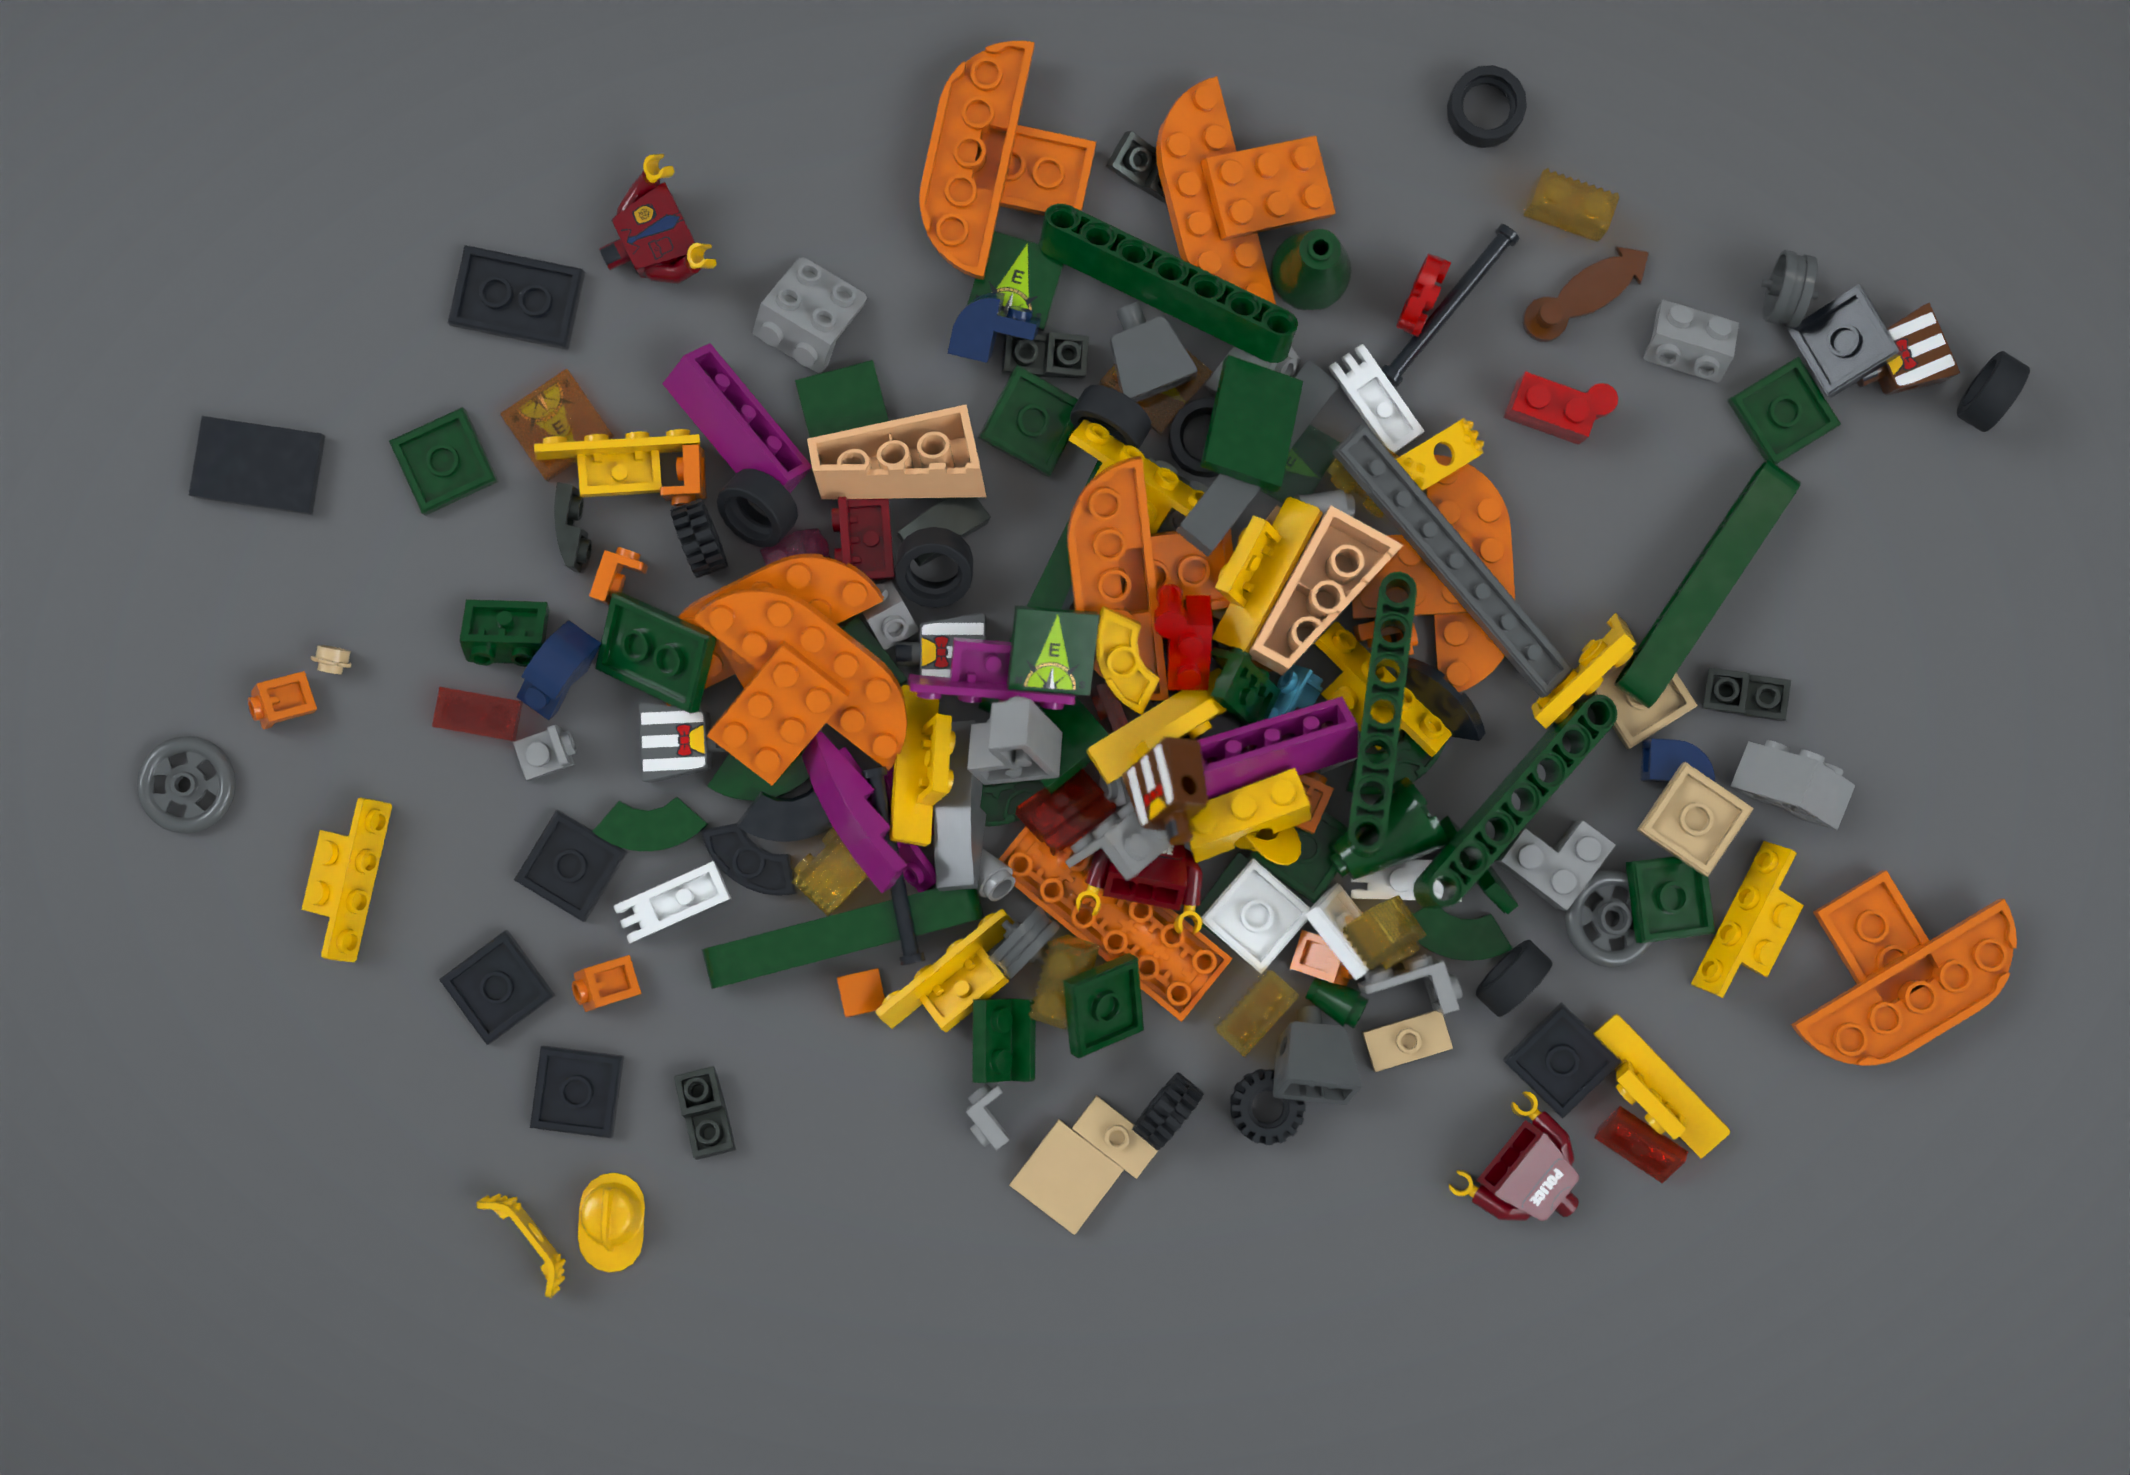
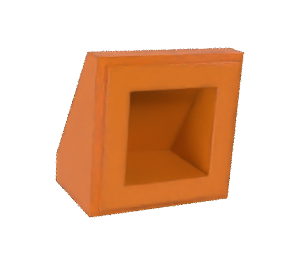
[837,968,885,1018]

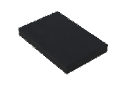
[448,245,585,350]
[189,416,325,515]

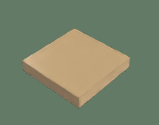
[1591,648,1698,749]
[1637,762,1754,877]
[1009,1119,1124,1235]

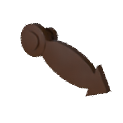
[1523,247,1649,342]

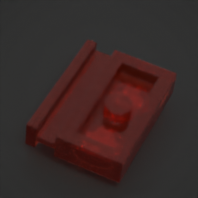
[1015,769,1117,856]

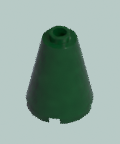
[1271,229,1351,310]
[1329,777,1449,880]

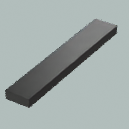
[1175,360,1340,557]

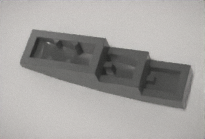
[933,720,987,891]

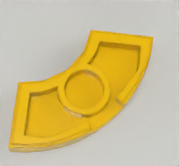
[1095,606,1160,715]

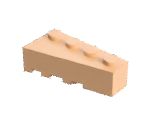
[807,404,987,500]
[1249,505,1403,675]

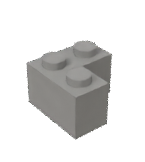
[967,697,1062,785]
[1731,740,1855,830]
[1494,820,1616,911]

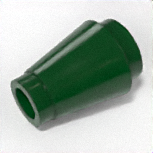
[1305,977,1369,1028]

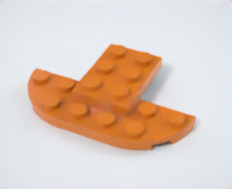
[919,41,1096,280]
[1156,76,1336,304]
[1352,455,1515,693]
[1067,456,1233,701]
[666,554,884,706]
[693,587,908,786]
[1791,870,2017,1066]

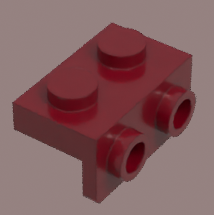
[831,496,895,580]

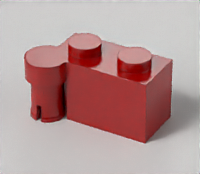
[1504,371,1618,445]
[1154,584,1213,691]

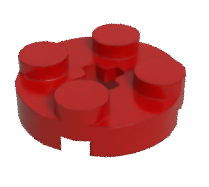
[1396,253,1451,337]

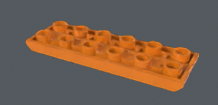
[999,805,1233,1022]

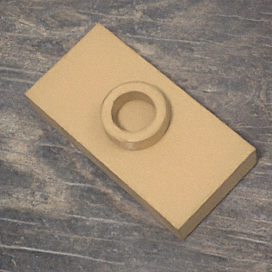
[1362,1010,1453,1072]
[1072,1095,1158,1179]

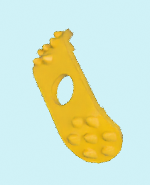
[1396,418,1484,491]
[476,1193,566,1298]

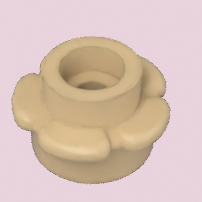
[311,645,352,674]

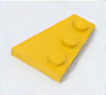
[1531,613,1636,729]

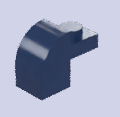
[947,293,1041,363]
[516,620,602,720]
[1641,739,1715,782]

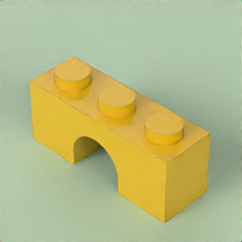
[1188,768,1312,863]

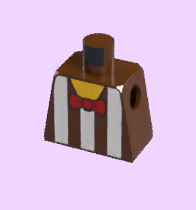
[1856,303,1961,395]
[1122,737,1208,845]

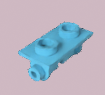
[1268,664,1323,719]

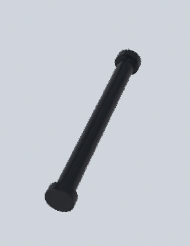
[1381,224,1520,387]
[862,766,925,965]

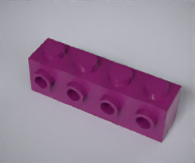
[662,343,812,493]
[1198,696,1358,800]

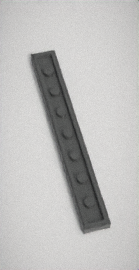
[1332,423,1574,698]

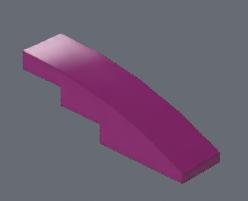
[802,730,907,893]

